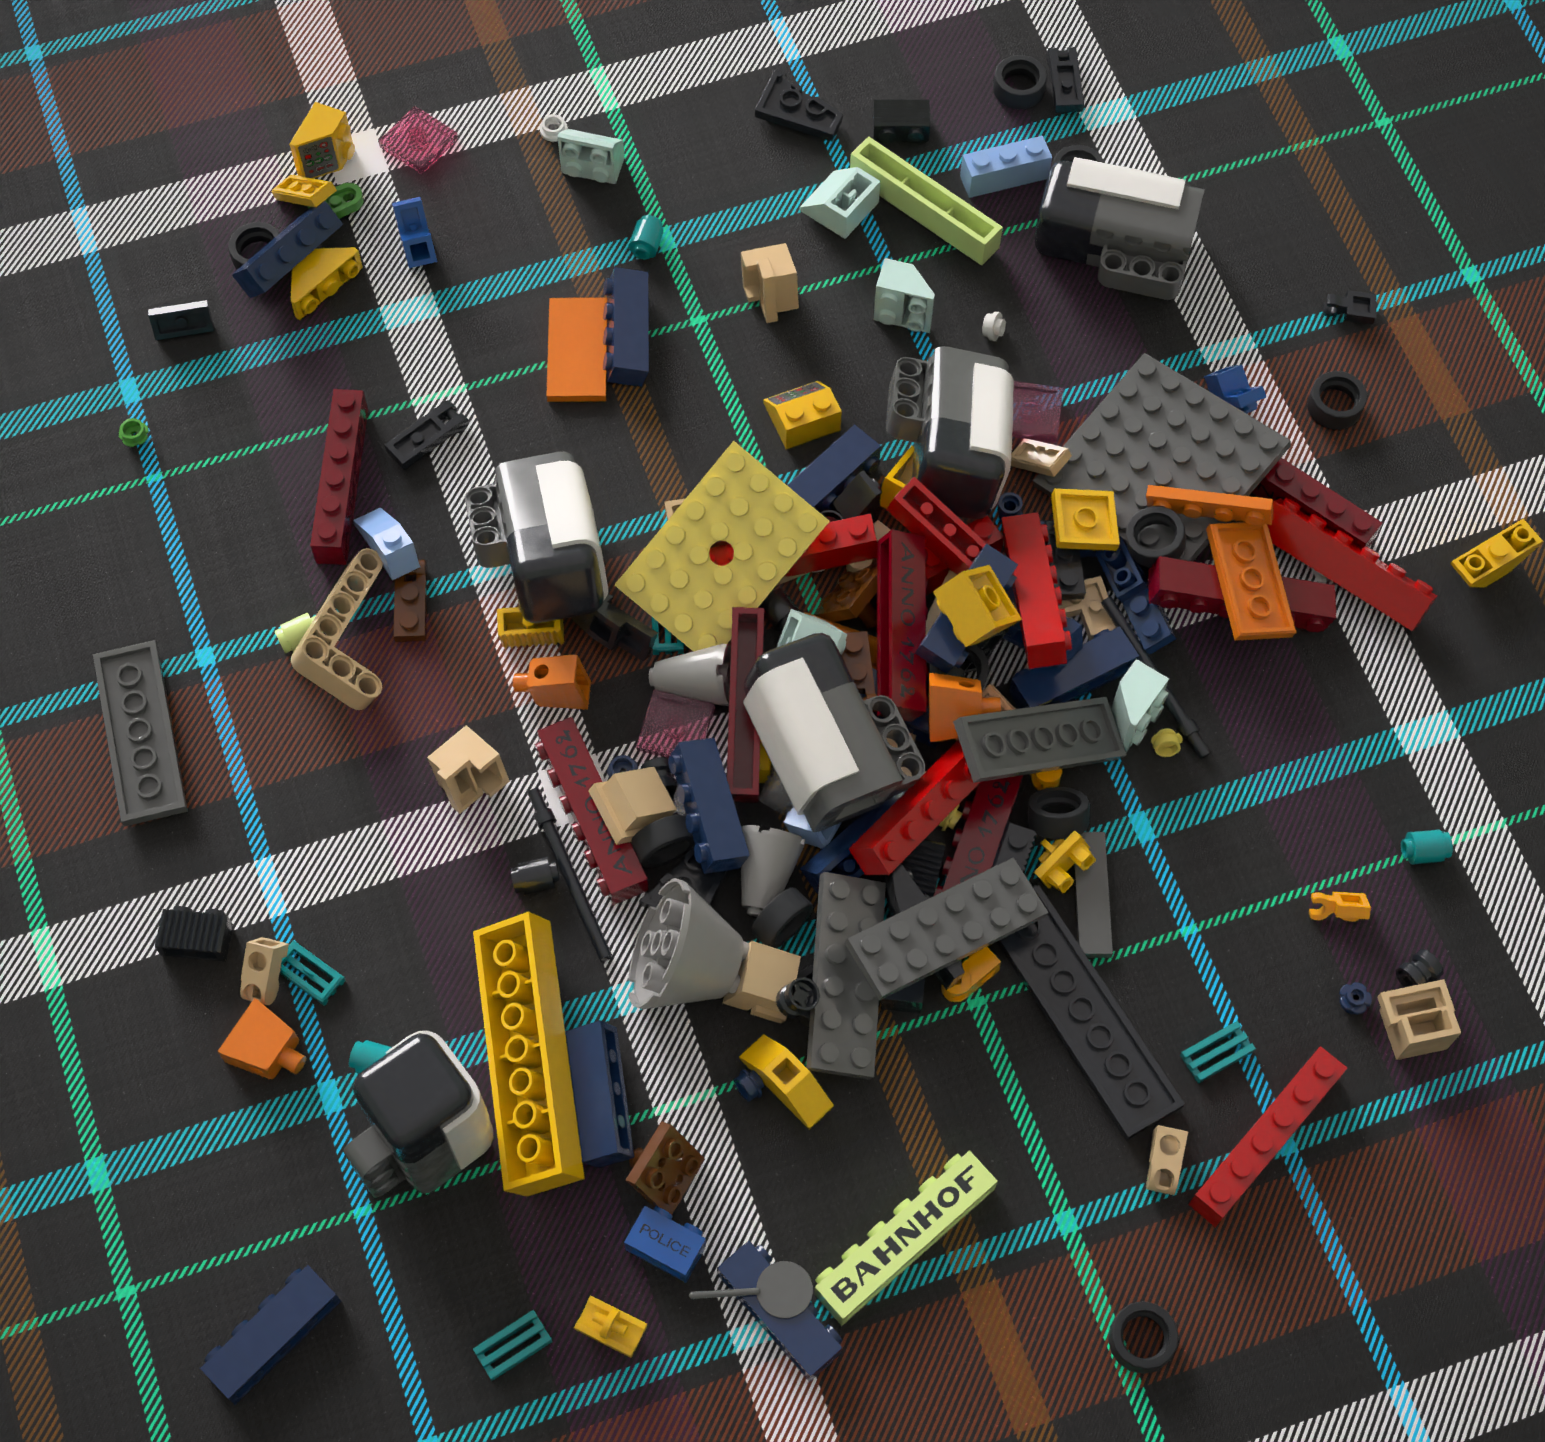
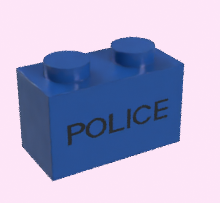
[624,1206,706,1283]

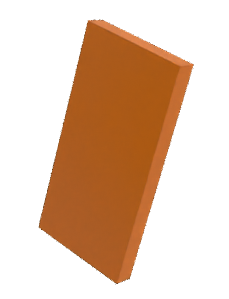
[547,298,608,402]
[1206,522,1296,641]

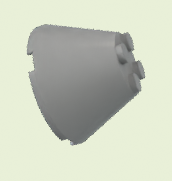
[628,878,749,1009]

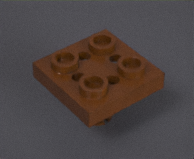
[814,567,877,629]
[626,1121,705,1215]

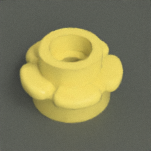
[1151,728,1183,757]
[939,804,962,831]

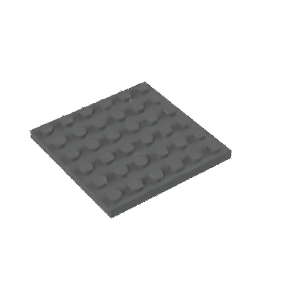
[1033,353,1291,562]

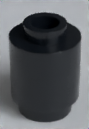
[759,589,801,631]
[510,856,560,895]

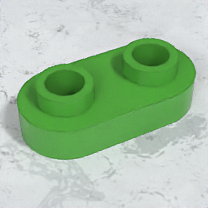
[308,183,364,219]

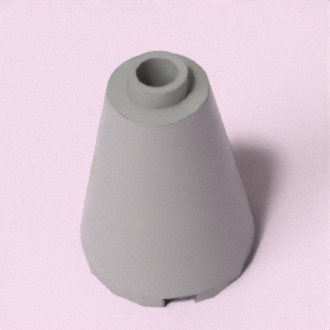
[649,643,731,706]
[741,825,805,917]

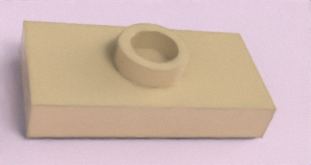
[1011,438,1072,477]

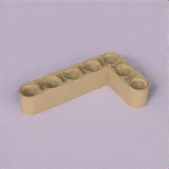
[291,548,383,710]

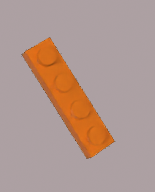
[1146,485,1273,526]

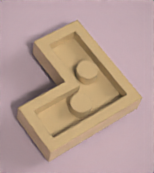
[1058,576,1116,641]

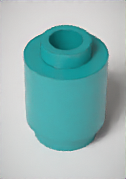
[629,215,663,260]
[1401,830,1453,864]
[349,1040,392,1074]

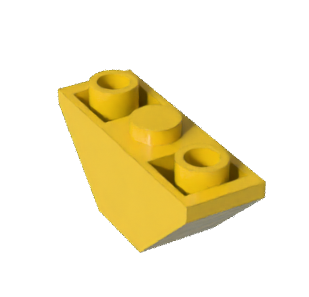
[291,247,363,320]
[1451,519,1543,587]
[739,1034,834,1130]

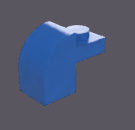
[392,197,437,268]
[1204,365,1266,414]

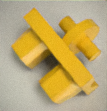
[1034,830,1096,893]
[574,1295,647,1358]

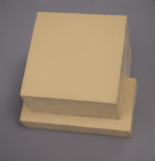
[741,243,799,323]
[427,725,510,814]
[588,767,677,845]
[723,941,801,1024]
[1377,979,1461,1060]

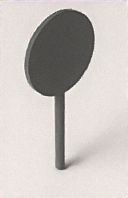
[689,1261,813,1319]

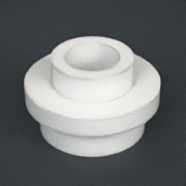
[540,114,568,142]
[982,312,1006,341]

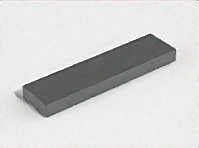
[1073,832,1113,958]

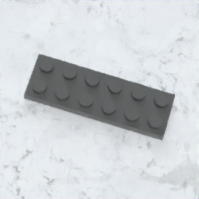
[93,640,188,827]
[953,697,1127,783]
[845,857,1048,1001]
[806,872,886,1080]

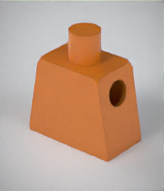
[513,655,591,710]
[929,673,1001,742]
[217,998,306,1079]

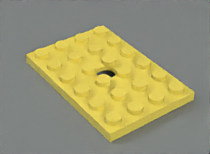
[615,441,830,651]

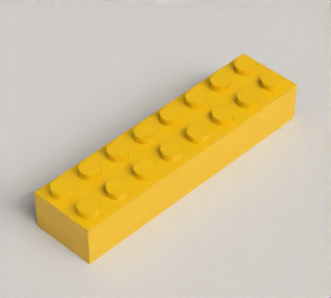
[473,912,585,1197]

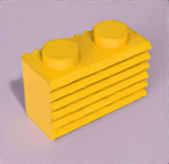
[497,607,564,649]

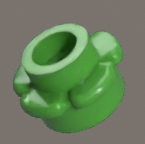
[119,418,149,447]

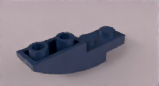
[1095,536,1176,655]

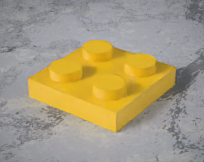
[1051,488,1120,551]

